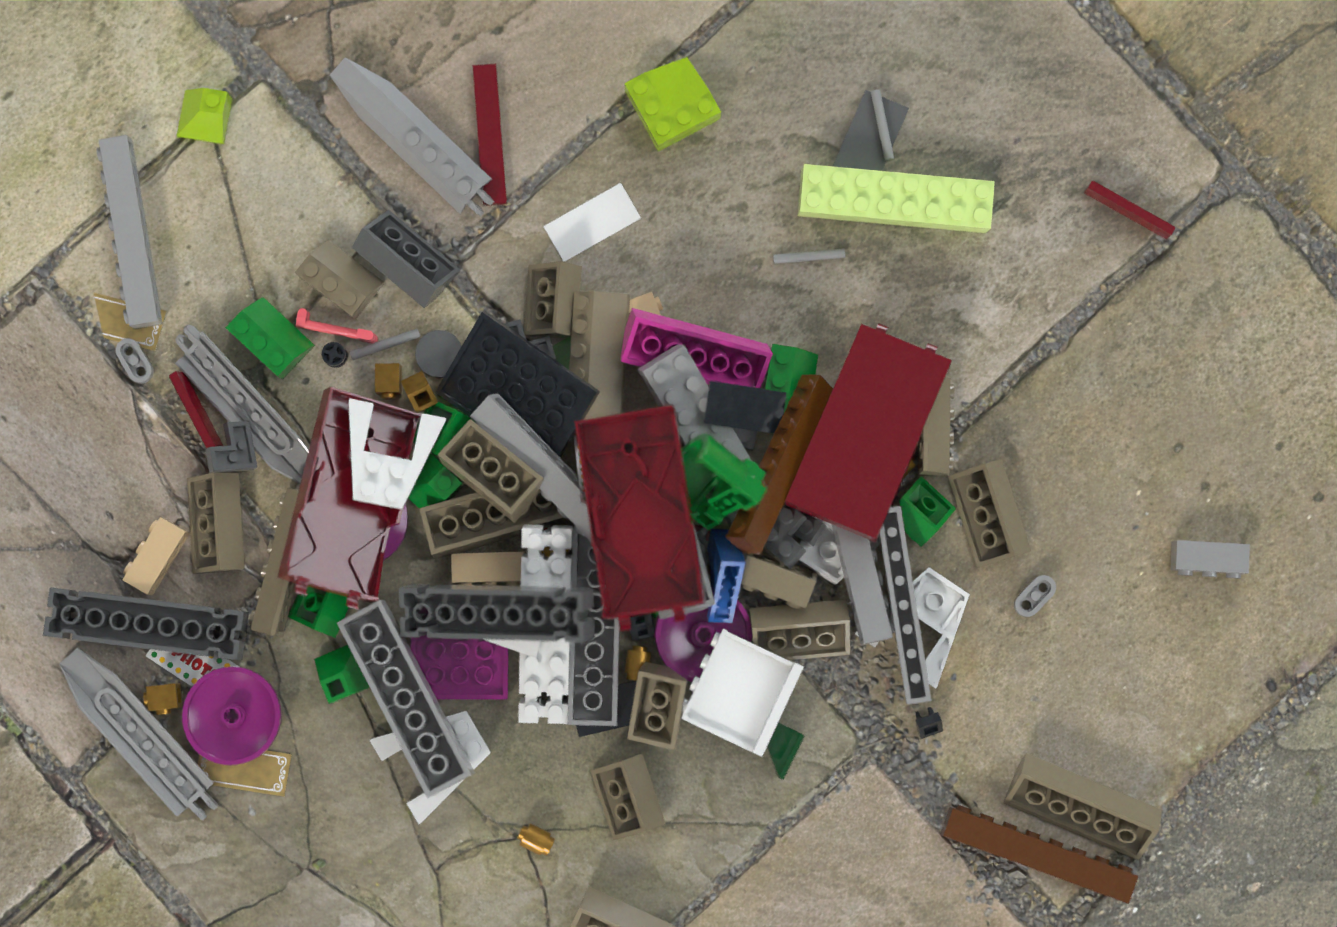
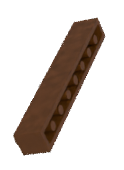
[726,375,833,554]
[940,804,1138,904]

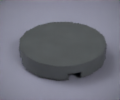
[415,330,462,378]

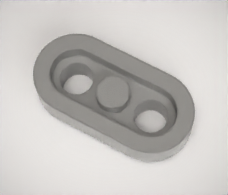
[116,338,154,384]
[1014,575,1056,617]

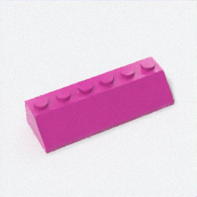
[620,308,773,388]

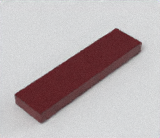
[1084,181,1175,239]
[169,371,224,449]

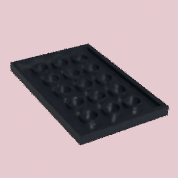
[435,311,600,458]

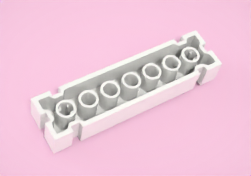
[519,524,573,724]

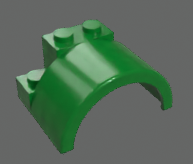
[682,433,767,530]

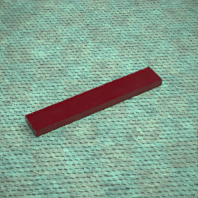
[472,63,507,206]

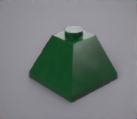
[767,722,805,780]

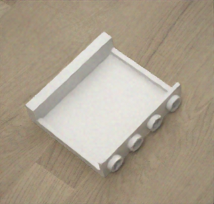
[681,629,803,757]

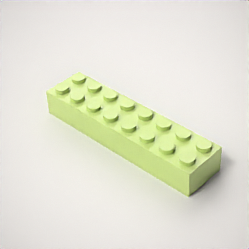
[798,164,995,233]

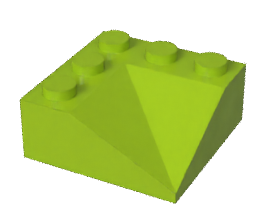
[624,57,721,152]

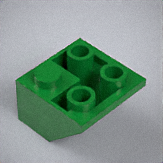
[314,645,370,704]

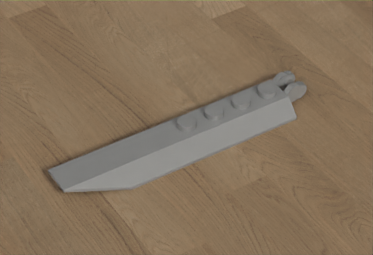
[330,57,494,217]
[175,324,309,484]
[59,647,218,820]

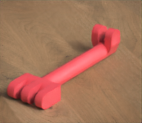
[296,308,378,344]

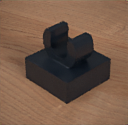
[630,613,655,641]
[915,707,943,739]

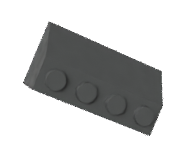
[352,210,460,308]

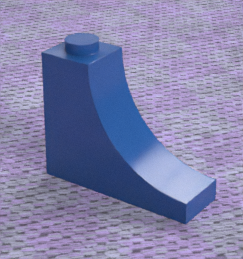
[707,529,745,623]

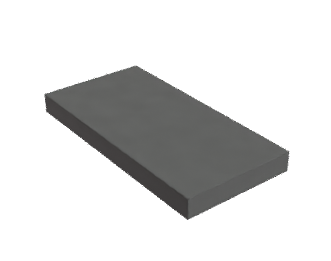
[833,90,909,171]

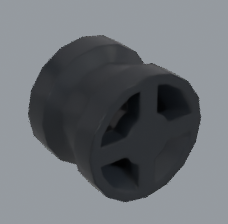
[321,342,348,368]

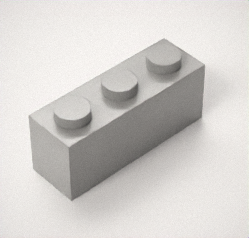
[1171,540,1250,579]

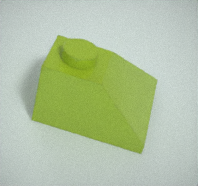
[177,88,232,145]

